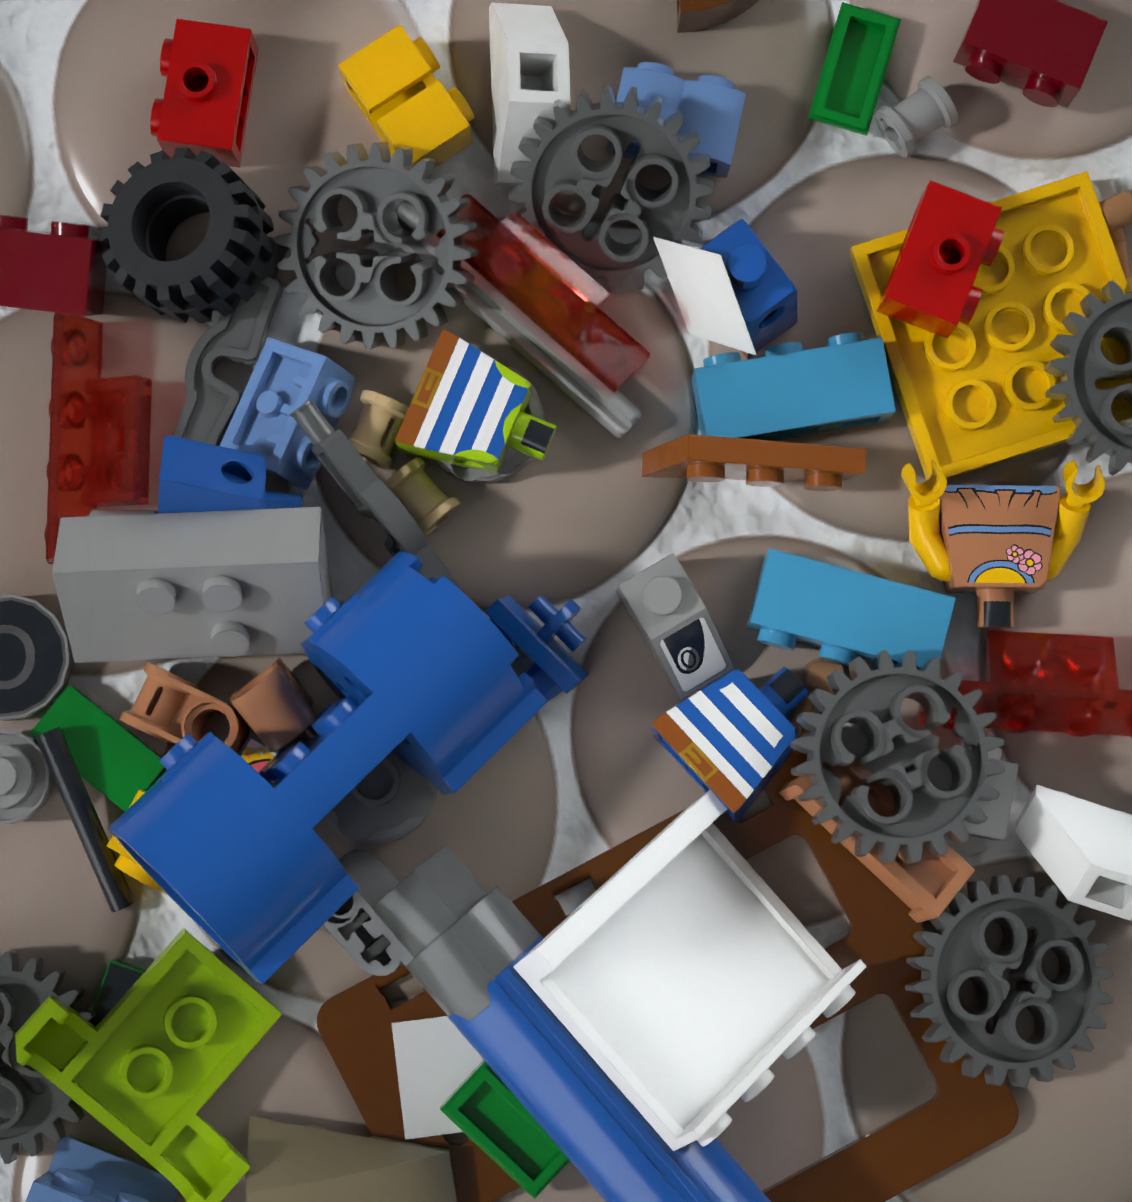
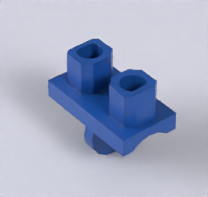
[485,594,589,701]

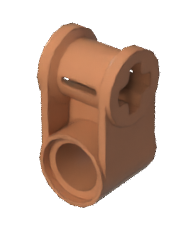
[228,658,317,752]
[119,662,250,754]

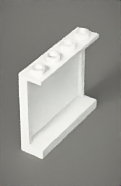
[513,790,867,1151]

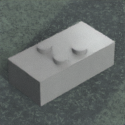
[52,507,333,663]

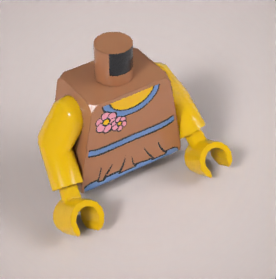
[901,459,1105,630]

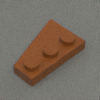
[642,434,866,491]

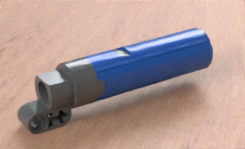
[323,845,771,1202]

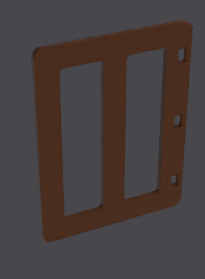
[317,750,1019,1202]

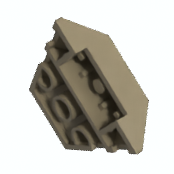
[246,1114,458,1202]

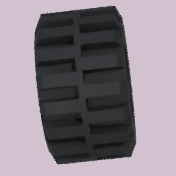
[98,148,275,323]

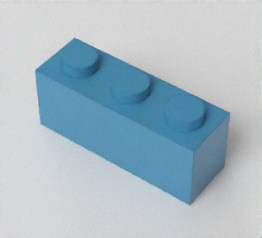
[691,332,896,441]
[745,548,956,670]

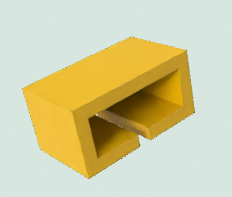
[338,24,475,168]

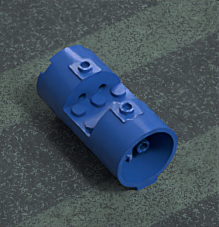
[108,551,548,984]

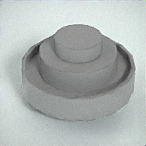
[0,730,53,824]

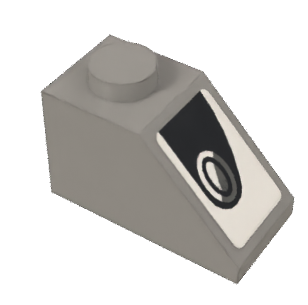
[616,553,734,700]

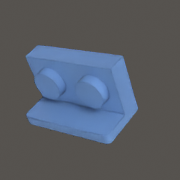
[220,337,356,490]
[25,1135,179,1202]

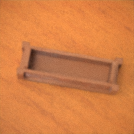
[778,749,975,923]

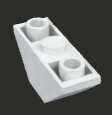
[489,2,571,187]
[1014,785,1132,921]

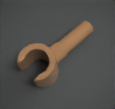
[1099,191,1132,281]
[790,659,843,738]

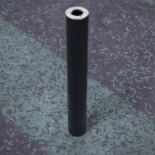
[35,727,135,913]

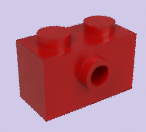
[150,19,259,168]
[877,180,1005,338]

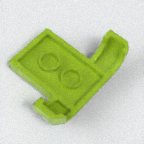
[15,928,282,1202]

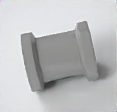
[875,76,958,158]

